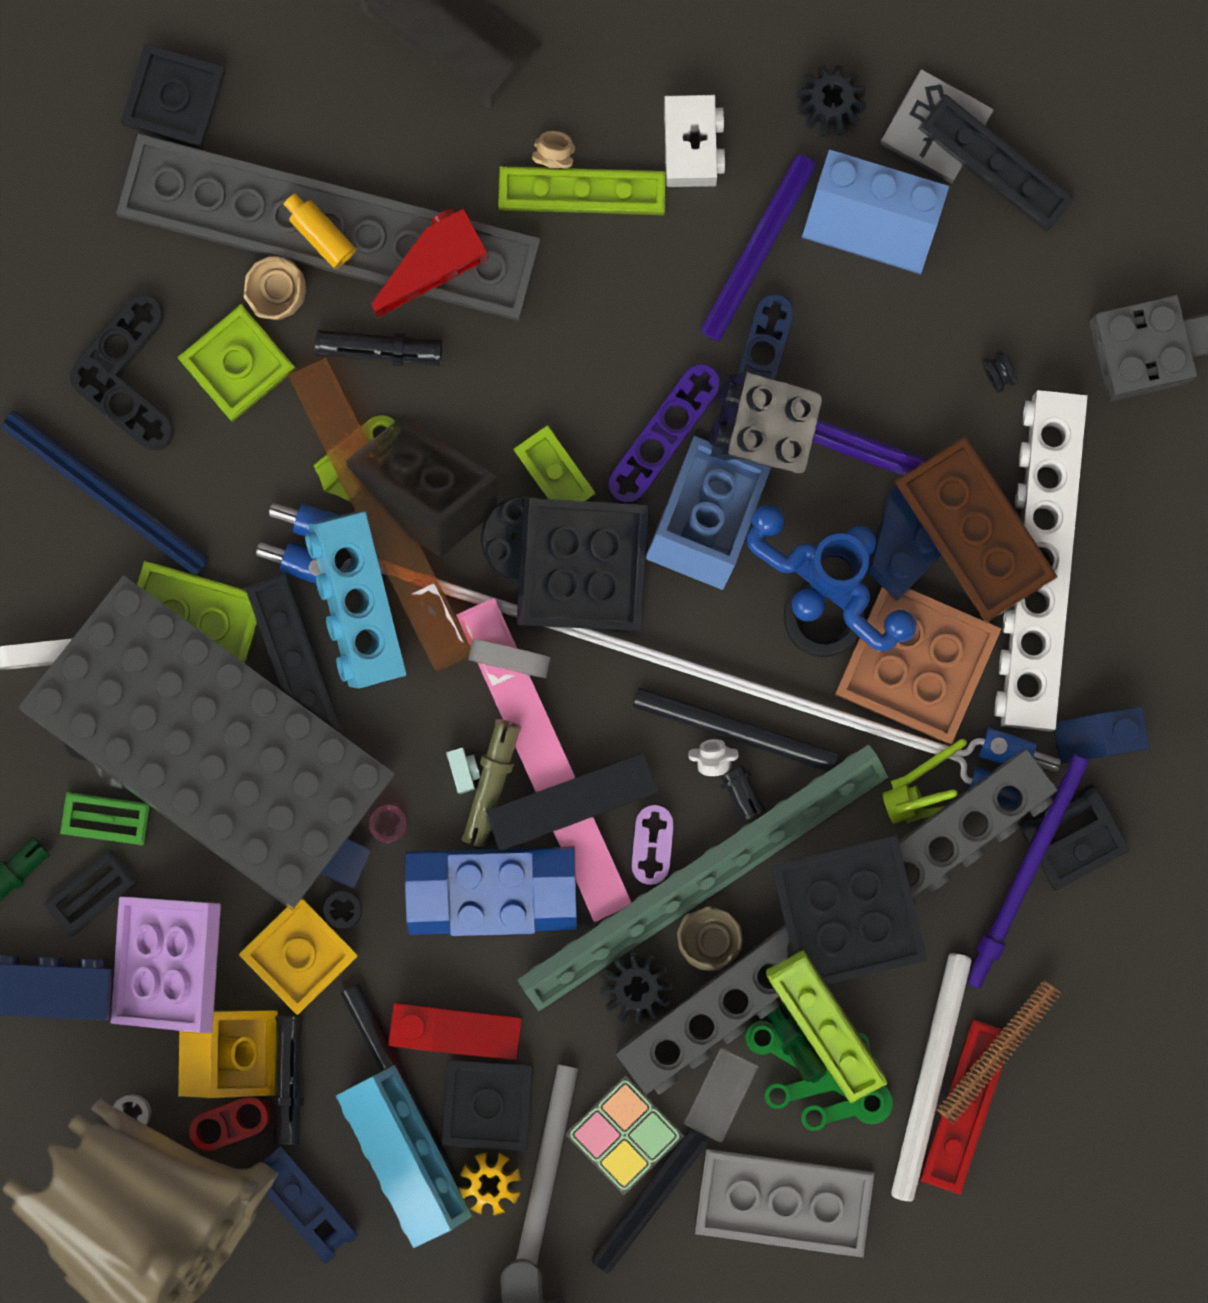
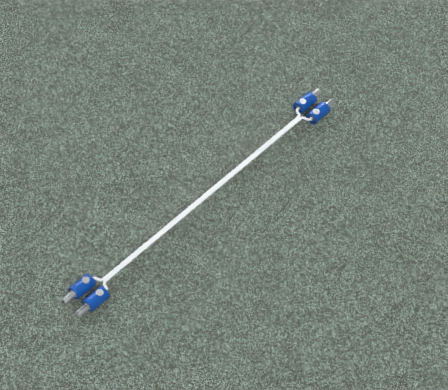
[256,503,1061,813]

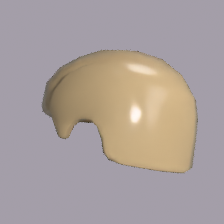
[243,256,307,320]

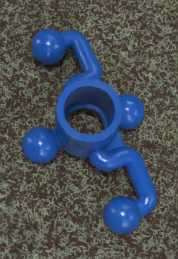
[747,505,917,652]

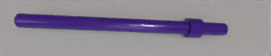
[966,754,1089,989]

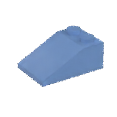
[645,436,771,590]

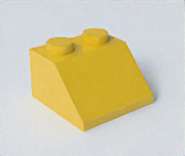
[178,1010,278,1098]

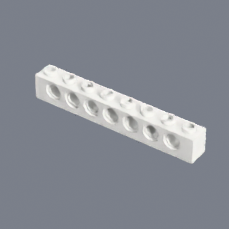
[994,390,1088,732]

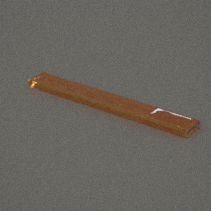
[288,358,471,673]

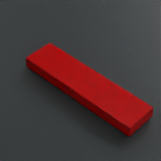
[919,1019,1005,1194]

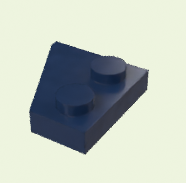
[867,487,941,600]

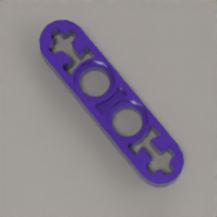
[609,365,720,504]

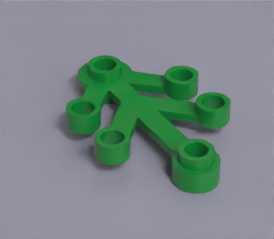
[745,1020,893,1131]

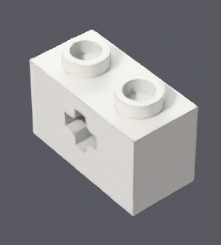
[664,95,725,187]

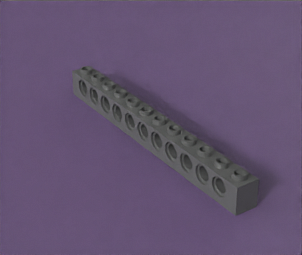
[616,748,1057,1095]

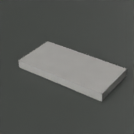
[695,1148,874,1258]

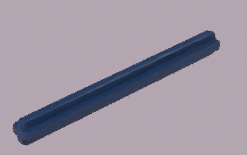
[1,411,209,575]

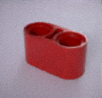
[189,1096,271,1151]

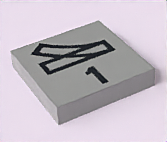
[880,69,994,184]

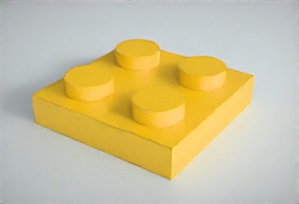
[238,898,359,1015]

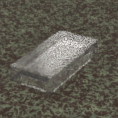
[683,1047,759,1143]

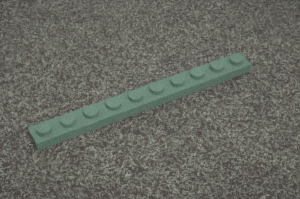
[517,745,888,1011]

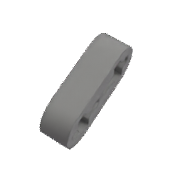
[468,639,551,678]

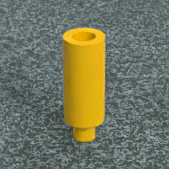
[284,193,357,269]

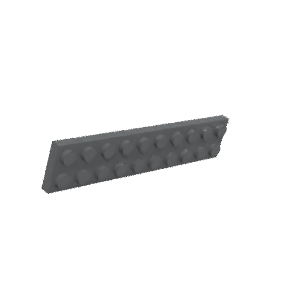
[116,134,541,321]

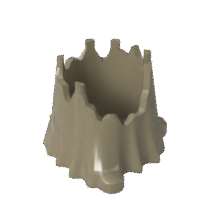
[3,1098,278,1303]

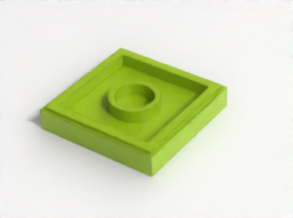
[177,304,296,422]

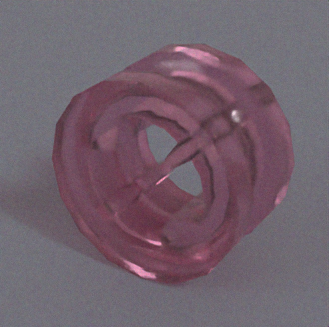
[369,805,407,843]

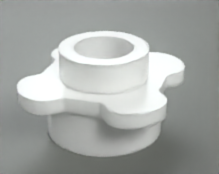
[688,739,739,776]

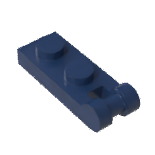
[262,1145,359,1263]

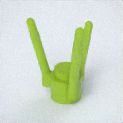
[883,739,967,824]

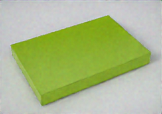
[137,561,258,664]

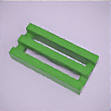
[60,792,151,845]

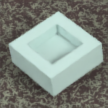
[446,748,480,794]

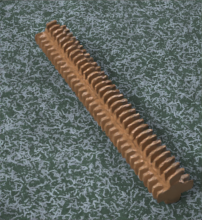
[936,980,1062,1125]

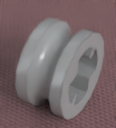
[113,1094,152,1126]

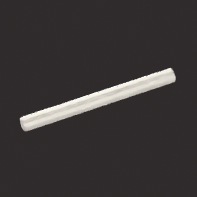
[891,953,971,1202]

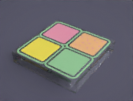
[565,1074,684,1195]

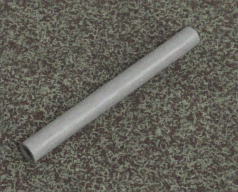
[516,1064,578,1264]

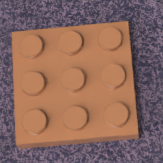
[835,587,1001,745]

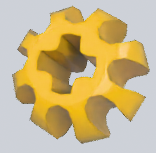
[458,1152,522,1216]

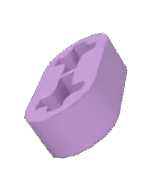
[632,805,673,885]

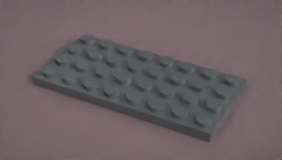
[19,575,395,910]

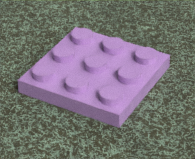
[110,897,221,1033]

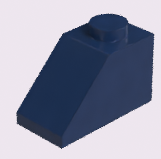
[1054,707,1150,764]

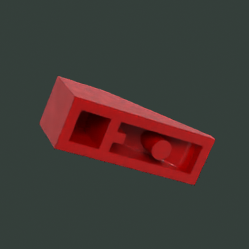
[371,209,488,318]
[388,1002,522,1060]

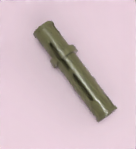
[461,719,522,847]

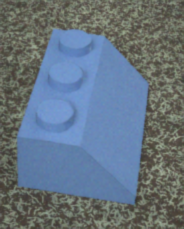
[802,149,949,274]

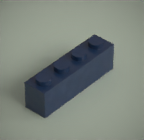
[0,955,114,1020]

